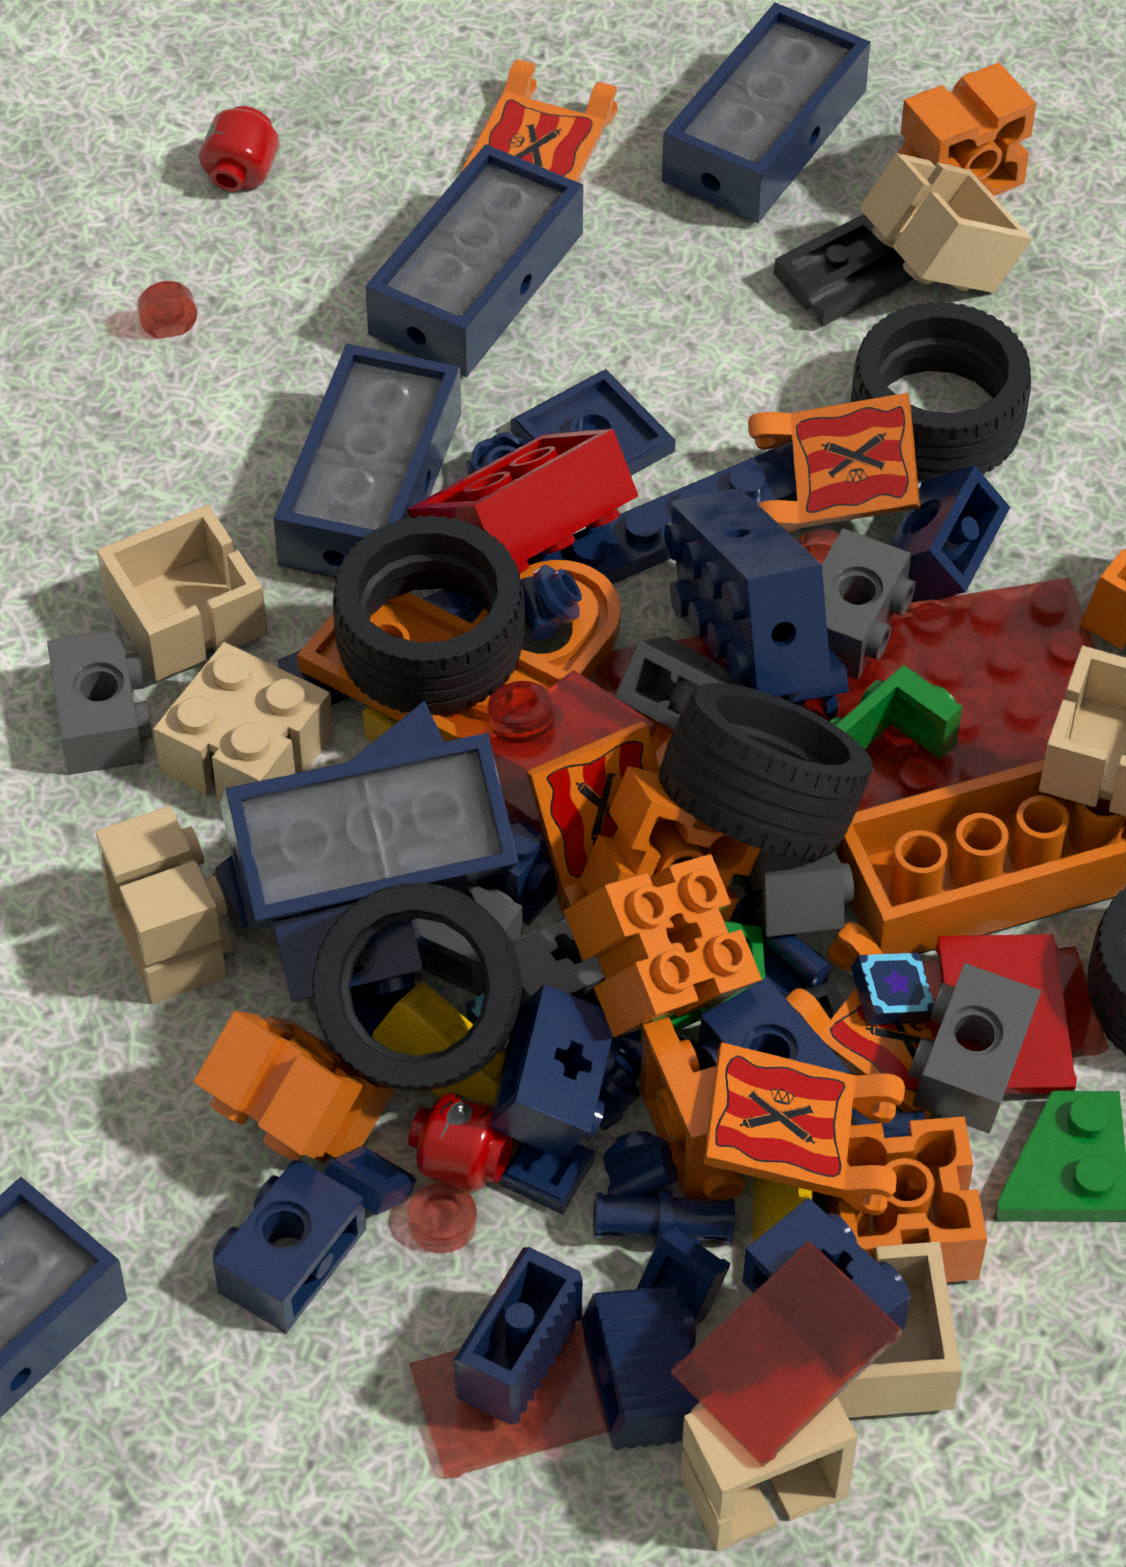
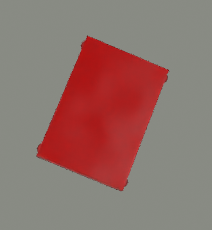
[935,934,1077,1094]

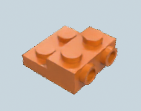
[640,1017,745,1200]

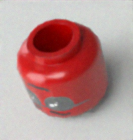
[199,106,280,192]
[408,1092,515,1193]

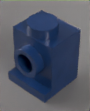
[477,808,557,926]

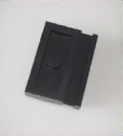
[773,214,913,326]

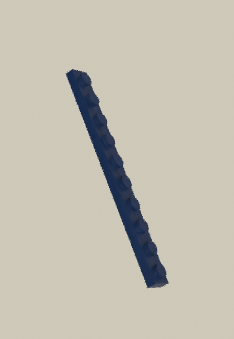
[278,441,797,706]

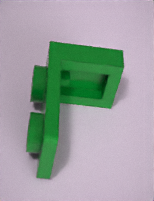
[830,665,963,760]

